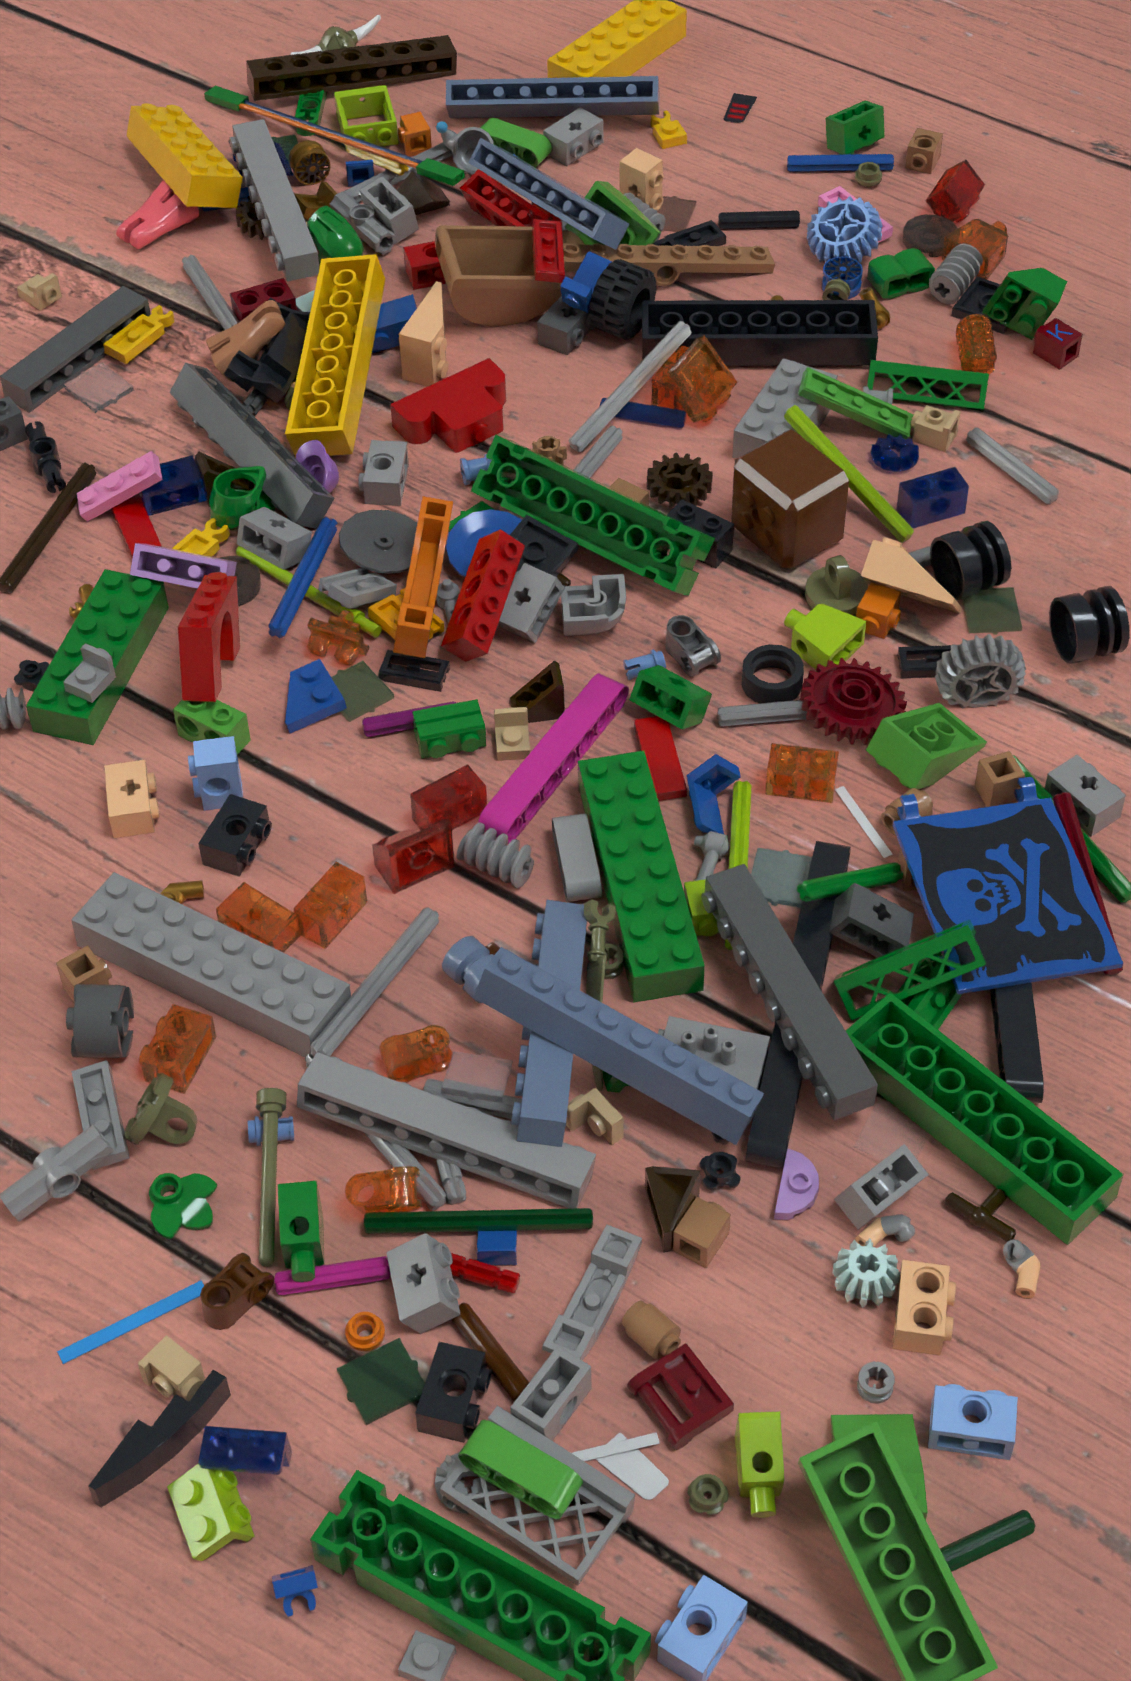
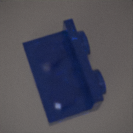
[198,1426,292,1475]

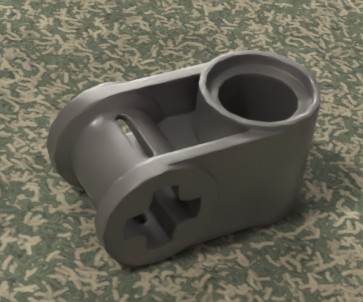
[666,615,721,677]

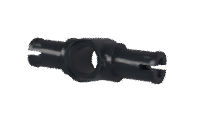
[25,421,66,493]

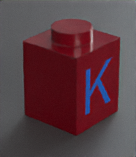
[1033,318,1083,370]

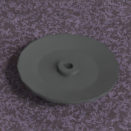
[339,510,417,573]

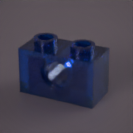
[139,455,206,516]
[896,467,969,529]

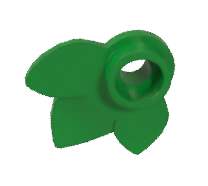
[149,1173,217,1239]

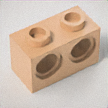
[893,1260,956,1355]

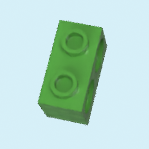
[173,700,251,755]

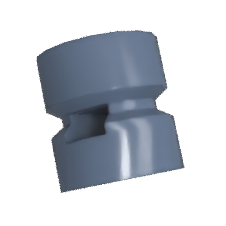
[442,936,494,1003]

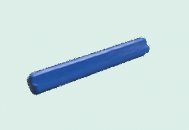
[787,154,894,172]

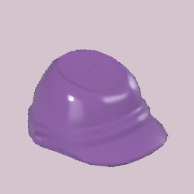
[296,440,339,493]

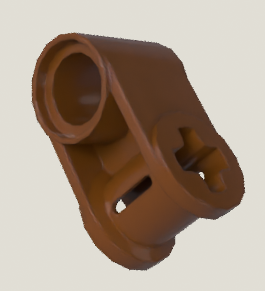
[200,1253,274,1330]

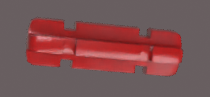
[450,1253,520,1293]

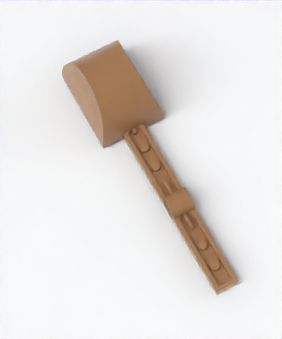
[435,225,775,326]

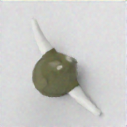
[290,15,381,55]

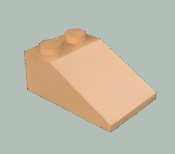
[399,281,449,386]
[861,537,962,614]

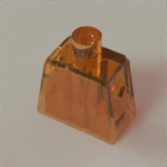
[942,219,1008,280]

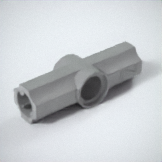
[330,192,396,255]
[0,1124,113,1222]

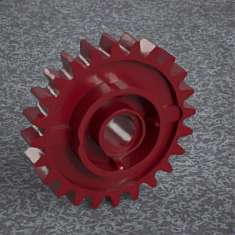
[800,658,907,745]

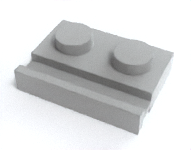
[318,568,397,609]

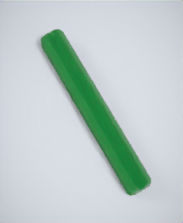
[797,862,903,902]

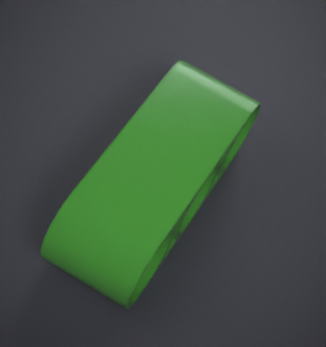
[480,118,552,168]
[458,1420,583,1520]

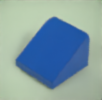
[346,160,374,187]
[477,1231,517,1265]

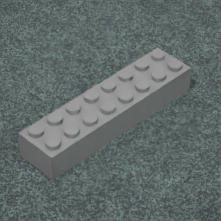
[71,872,351,1058]

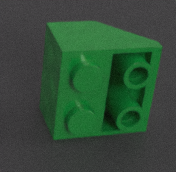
[982,268,1068,340]

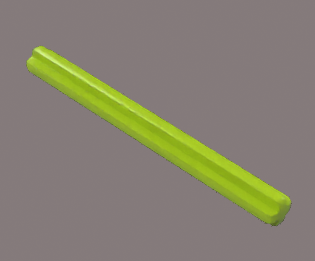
[784,405,914,543]
[725,781,752,950]

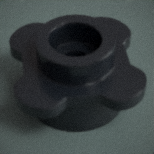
[14,660,50,691]
[700,1152,741,1190]

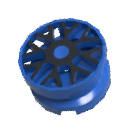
[822,256,863,299]

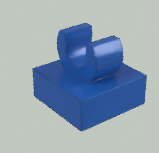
[272,1565,318,1617]

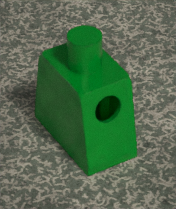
[278,1181,325,1282]

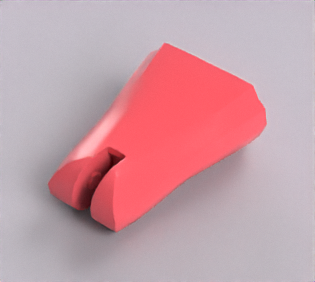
[116,180,199,250]

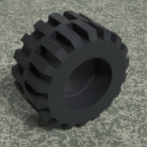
[589,259,656,340]

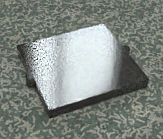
[657,196,697,232]

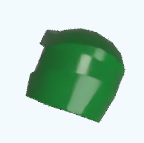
[307,206,364,268]
[209,466,276,530]

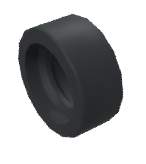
[742,644,804,704]

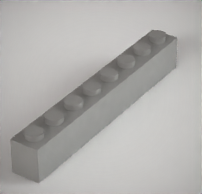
[229,119,319,281]
[297,1052,596,1208]

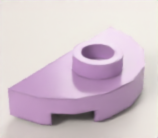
[774,1148,819,1220]

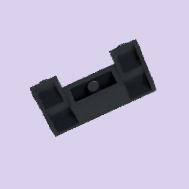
[223,297,310,403]

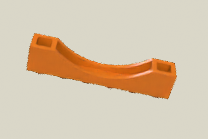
[393,496,453,658]

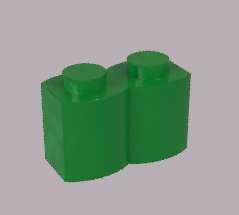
[867,248,935,299]

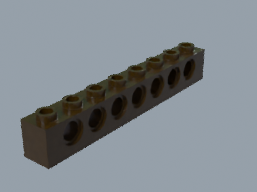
[246,35,457,101]

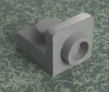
[63,644,116,703]

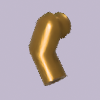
[859,287,891,329]
[161,880,204,904]

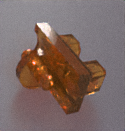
[307,610,370,666]

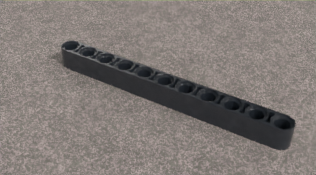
[745,841,851,1169]

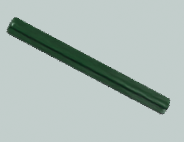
[364,1208,593,1234]

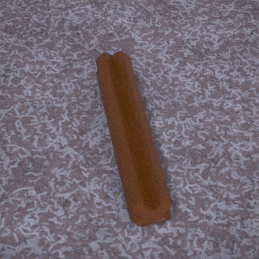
[451,1303,529,1401]

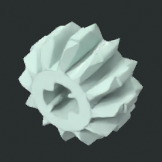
[832,1238,900,1308]

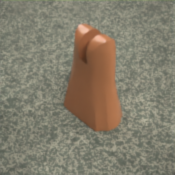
[206,300,286,382]

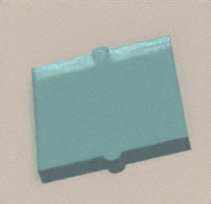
[751,848,812,908]

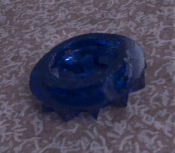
[871,434,919,472]

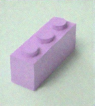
[130,543,237,589]

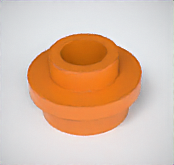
[345,1312,385,1351]

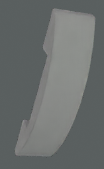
[542,1225,642,1361]

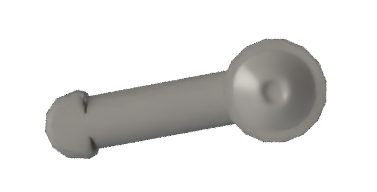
[436,579,460,624]
[694,831,729,881]

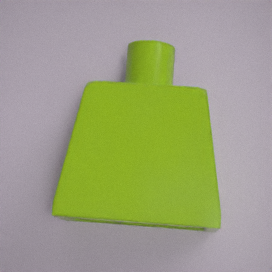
[784,604,866,670]
[735,1411,784,1518]

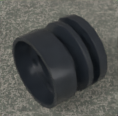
[930,521,1012,600]
[1049,586,1130,664]

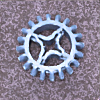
[807,196,883,263]

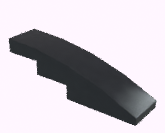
[88,1370,231,1508]

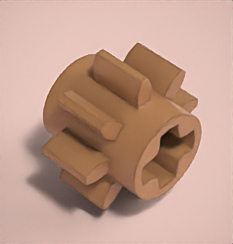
[531,436,567,465]

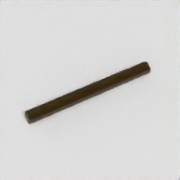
[0,462,96,594]

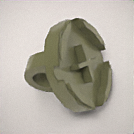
[805,555,868,615]
[124,1073,197,1145]

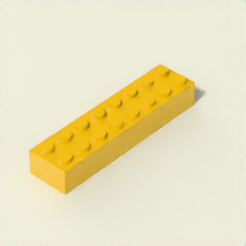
[285,254,386,458]

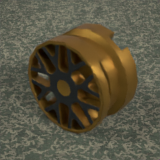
[288,140,331,185]

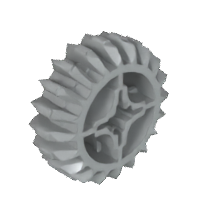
[935,634,1026,709]

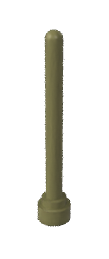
[256,1088,287,1267]

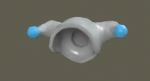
[436,121,517,175]

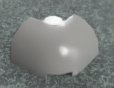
[561,574,626,636]

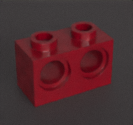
[230,278,297,322]

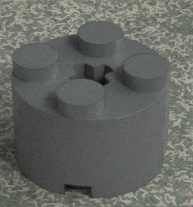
[66,984,134,1058]

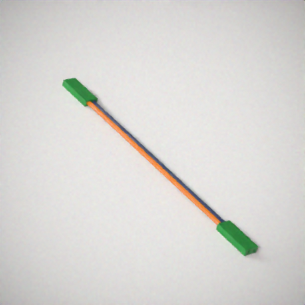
[204,85,465,186]

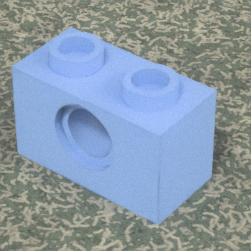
[188,736,243,811]
[928,1384,1018,1460]
[655,1575,748,1681]

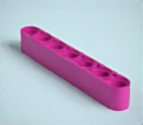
[478,673,629,844]

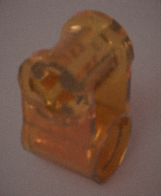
[379,1025,453,1083]
[345,1166,422,1214]

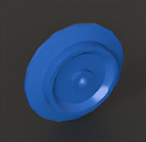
[446,509,522,578]

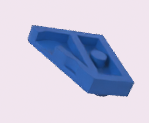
[285,659,347,734]

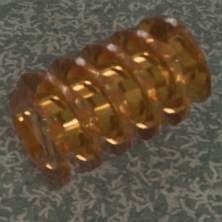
[955,314,997,375]

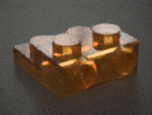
[668,335,738,423]

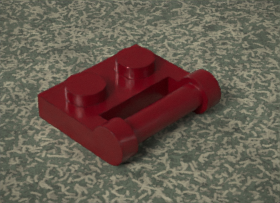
[627,1343,734,1450]

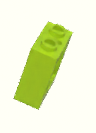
[334,85,399,152]

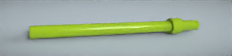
[236,546,382,638]

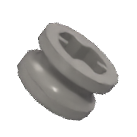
[857,1361,895,1404]

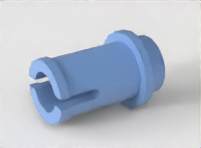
[623,649,666,680]
[247,1116,294,1146]

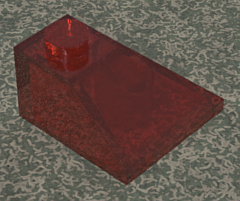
[372,819,455,894]

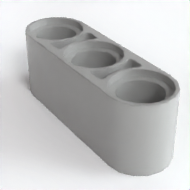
[552,813,602,902]

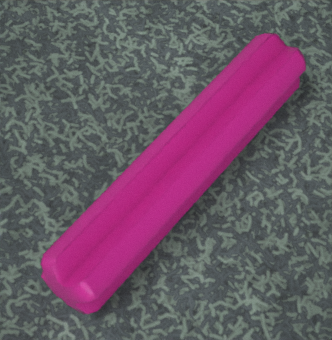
[274,1256,391,1295]

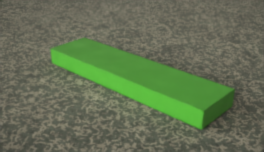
[798,367,914,443]

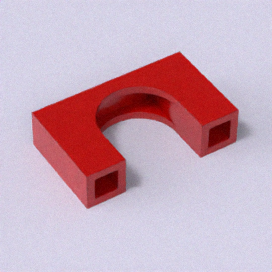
[178,572,240,702]

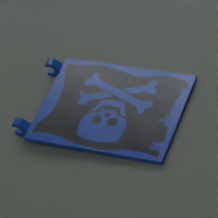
[892,777,1124,994]

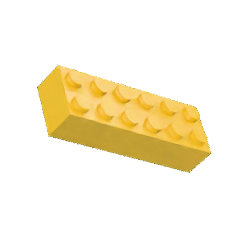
[547,0,687,78]
[126,103,243,208]

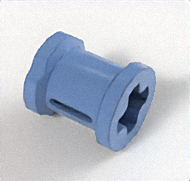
[460,454,492,485]

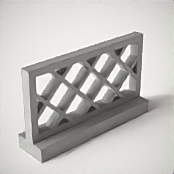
[440,1405,635,1585]

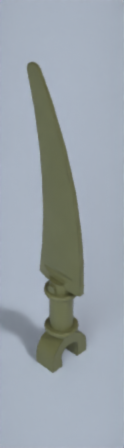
[584,900,616,1091]

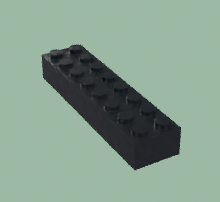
[642,300,878,366]

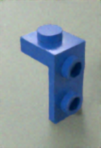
[560,252,612,313]
[686,754,741,834]

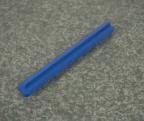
[268,517,337,638]

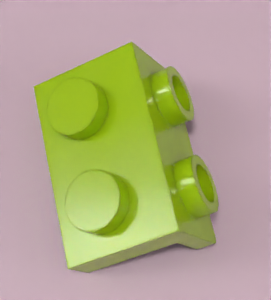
[167,1459,255,1561]

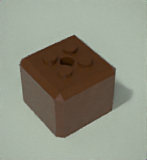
[731,429,849,569]

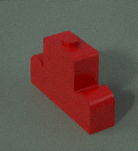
[390,358,506,453]

